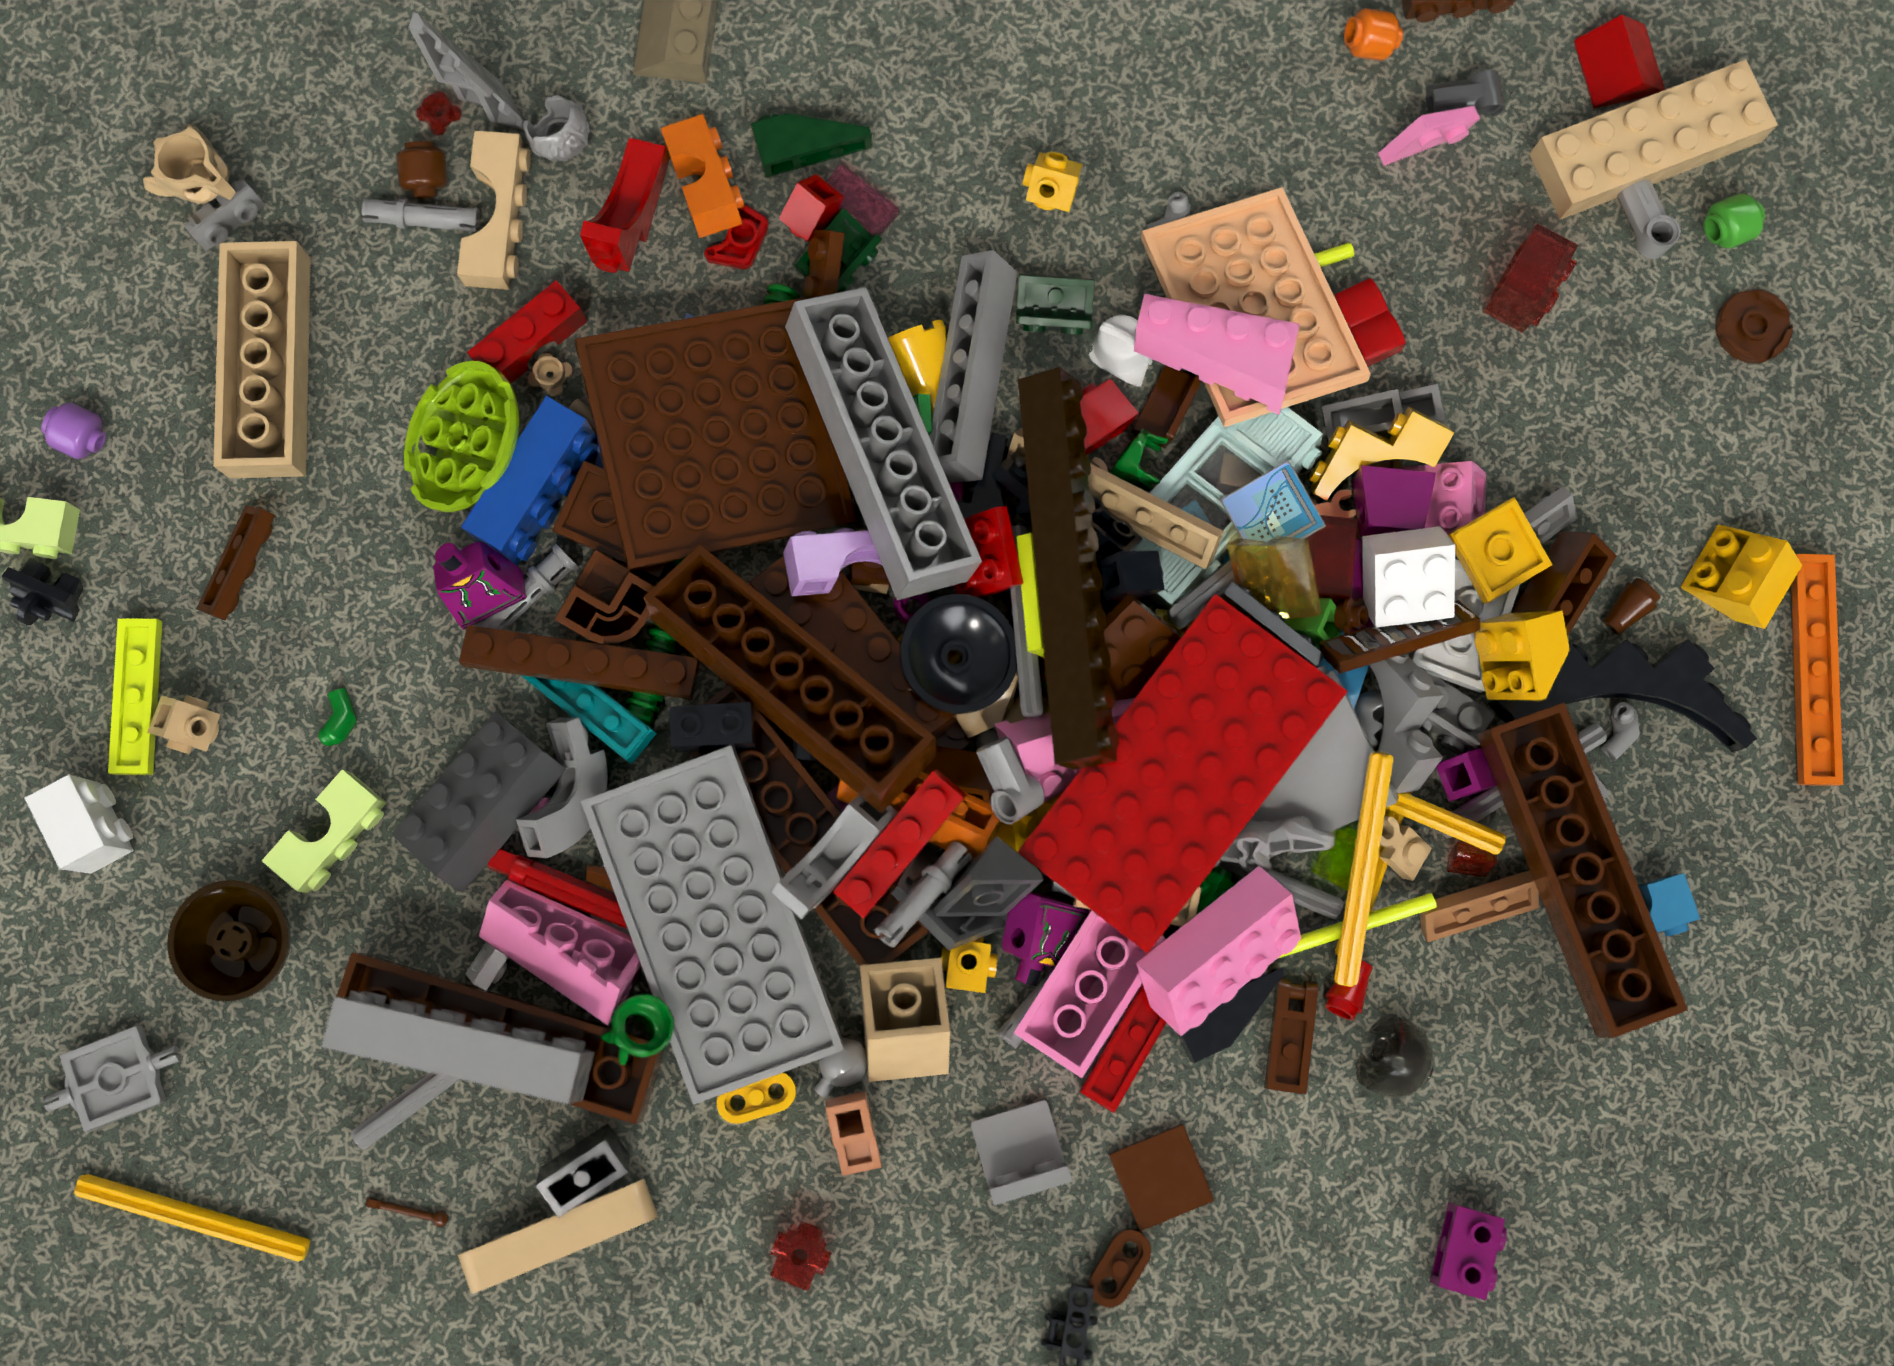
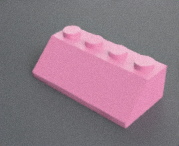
[1014,910,1166,1078]

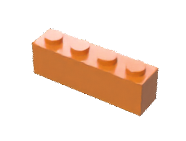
[837,772,1001,859]

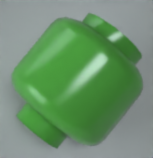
[1704,193,1765,249]

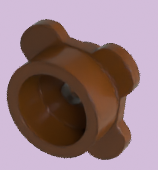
[1334,597,1369,634]

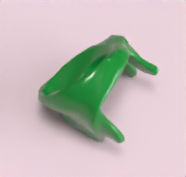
[1109,428,1168,491]
[601,994,674,1065]

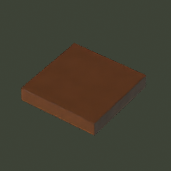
[1108,1124,1214,1232]

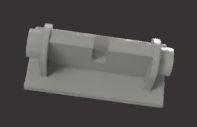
[184,179,265,251]

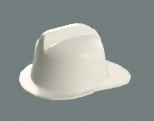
[1089,315,1153,387]

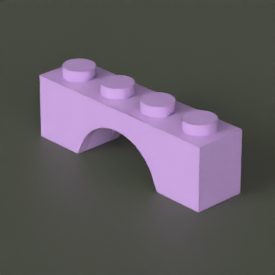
[783,528,882,596]

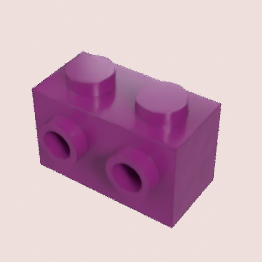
[1429,1202,1507,1301]

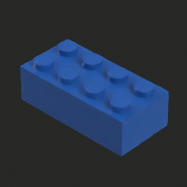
[461,396,599,566]

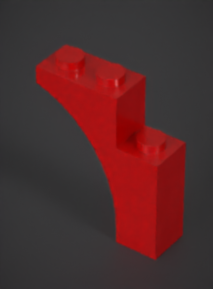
[580,137,670,273]

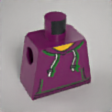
[433,541,527,630]
[1002,891,1091,986]

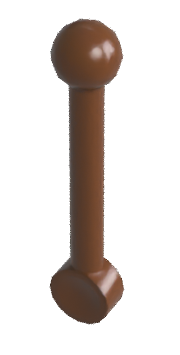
[365,1197,448,1227]

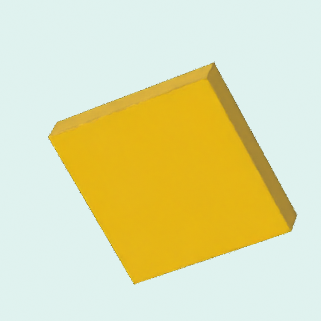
[1448,497,1553,604]

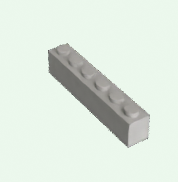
[929,250,1017,483]

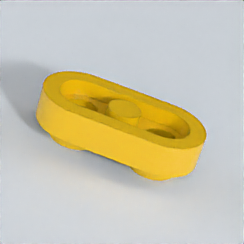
[717,1072,797,1124]

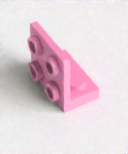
[1401,461,1486,535]

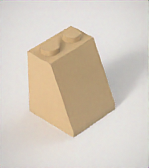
[860,958,950,1082]

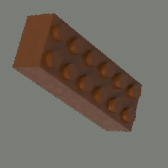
[749,556,958,740]

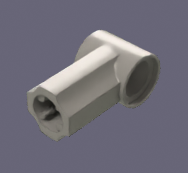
[1617,179,1681,259]
[976,736,1044,824]

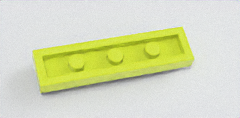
[108,619,162,775]

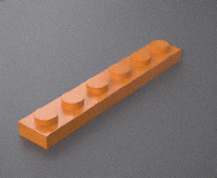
[1791,554,1844,786]

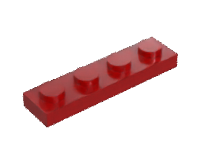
[833,769,967,918]

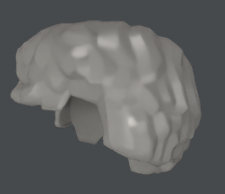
[523,95,590,162]

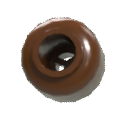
[396,141,448,199]

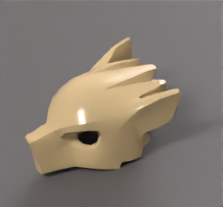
[143,124,236,204]

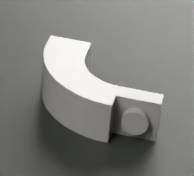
[516,717,608,858]
[771,795,898,919]

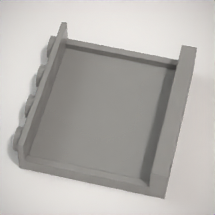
[1251,665,1399,858]

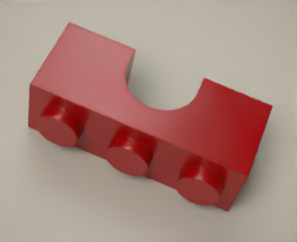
[467,280,588,384]

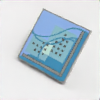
[1220,460,1326,566]

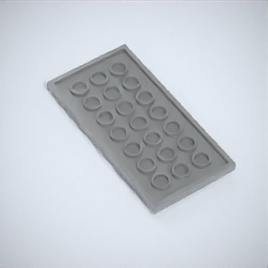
[581,745,845,1105]

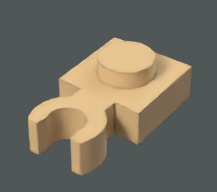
[1380,816,1432,881]

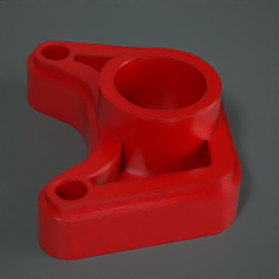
[704,204,769,270]

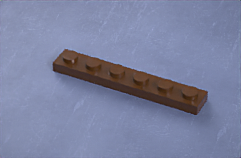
[459,625,700,700]

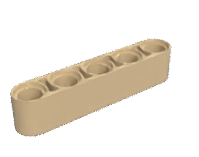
[458,1178,659,1294]

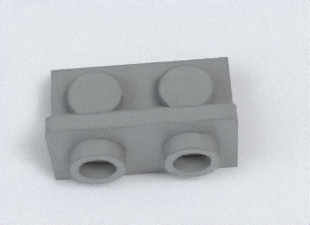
[1419,674,1495,755]

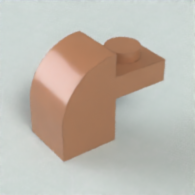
[825,1091,882,1176]

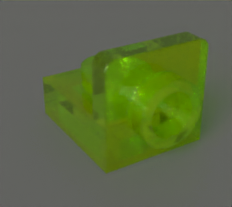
[1311,827,1357,891]

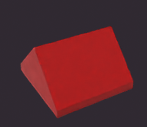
[1573,15,1665,109]

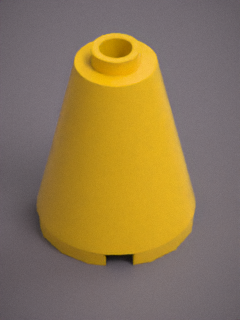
[888,319,947,421]

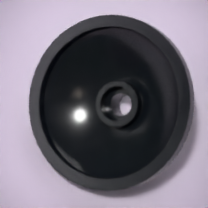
[899,594,1017,714]

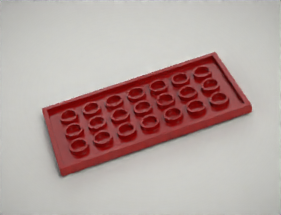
[1017,594,1348,954]

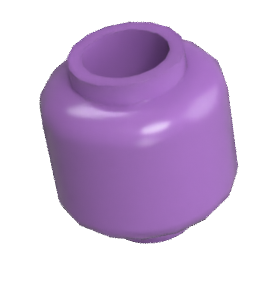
[41,403,106,459]

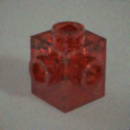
[770,1221,832,1291]

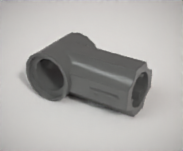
[1426,70,1505,117]

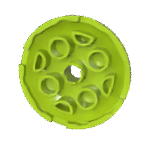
[404,361,520,512]

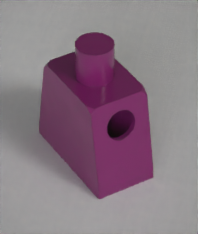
[1352,465,1436,537]

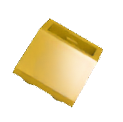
[1681,524,1802,629]
[1474,611,1570,700]

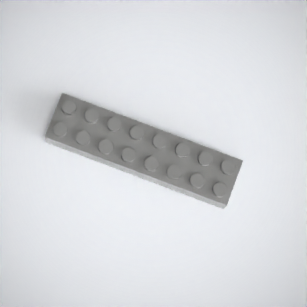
[785,287,982,600]

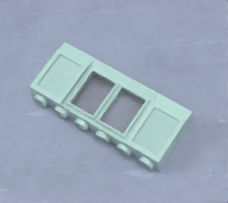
[1101,407,1323,610]

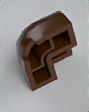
[554,549,657,645]

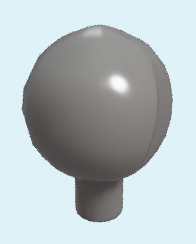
[814,1037,868,1098]

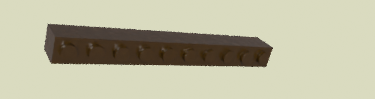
[1018,367,1119,770]

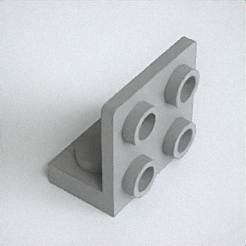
[971,1100,1072,1206]

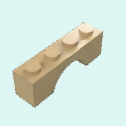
[457,130,531,290]

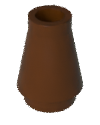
[1602,578,1660,636]

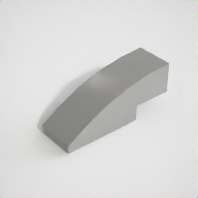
[1322,384,1447,442]

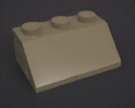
[633,0,719,83]

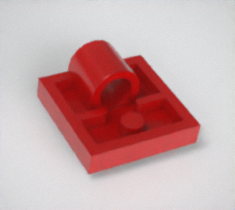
[955,506,1024,598]

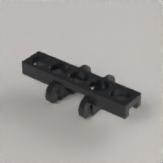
[1041,1282,1098,1366]

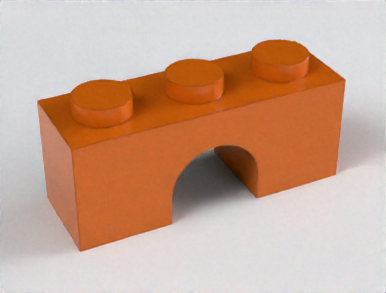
[660,114,745,238]

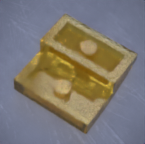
[1227,536,1322,619]

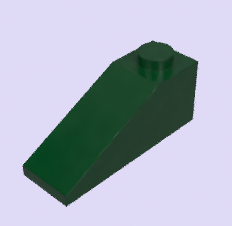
[750,113,873,178]

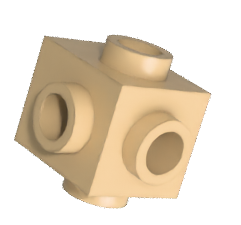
[147,695,221,755]

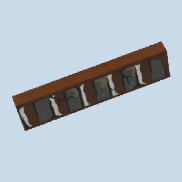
[1319,600,1480,674]

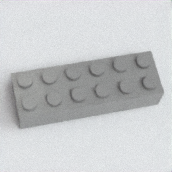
[321,990,595,1104]

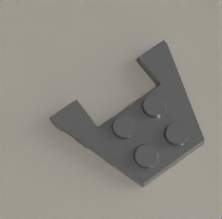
[891,842,1008,950]

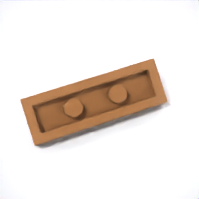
[1420,870,1539,942]

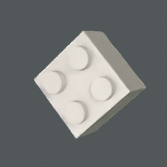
[1362,526,1455,628]
[25,774,134,874]

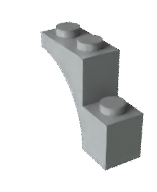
[1370,653,1444,794]

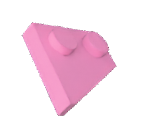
[1378,106,1480,166]

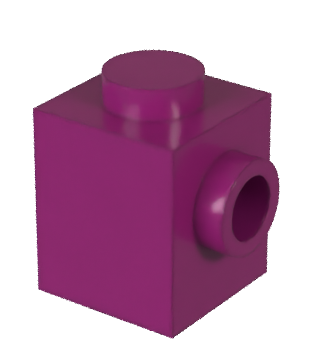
[1436,748,1497,802]

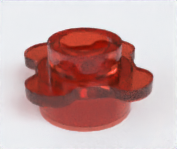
[416,92,462,136]

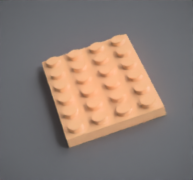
[1141,187,1371,427]

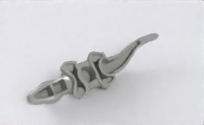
[1214,816,1335,873]

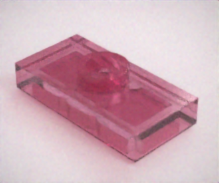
[826,164,899,236]

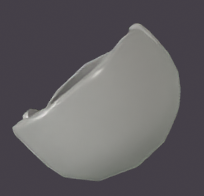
[1354,690,1384,751]

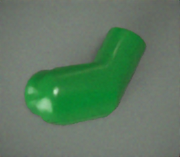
[318,688,356,746]

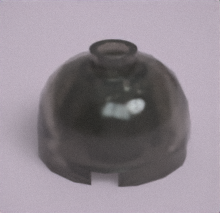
[1356,1014,1433,1098]

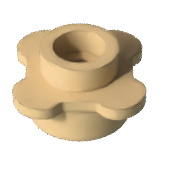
[528,353,573,397]

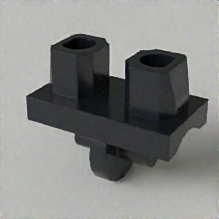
[2,558,83,625]

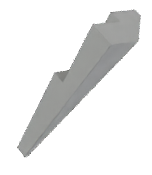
[408,12,525,130]

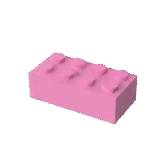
[1137,866,1301,1036]

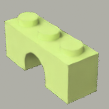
[0,497,80,559]
[262,769,387,893]

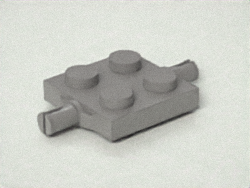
[43,1026,182,1132]

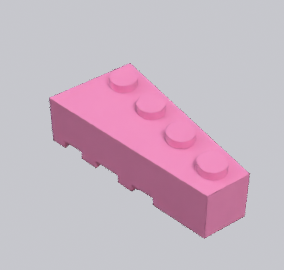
[479,880,642,1025]

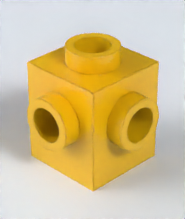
[1022,152,1083,212]
[941,937,998,993]

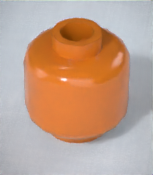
[1344,8,1403,61]

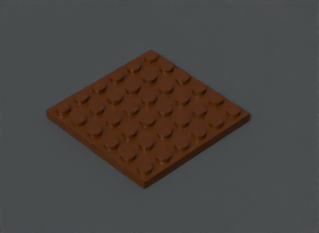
[575,298,856,571]

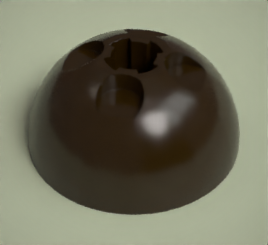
[167,880,291,1001]

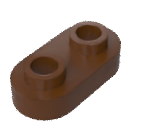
[1088,1228,1151,1307]

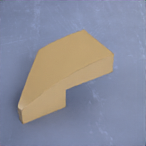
[956,670,1018,738]

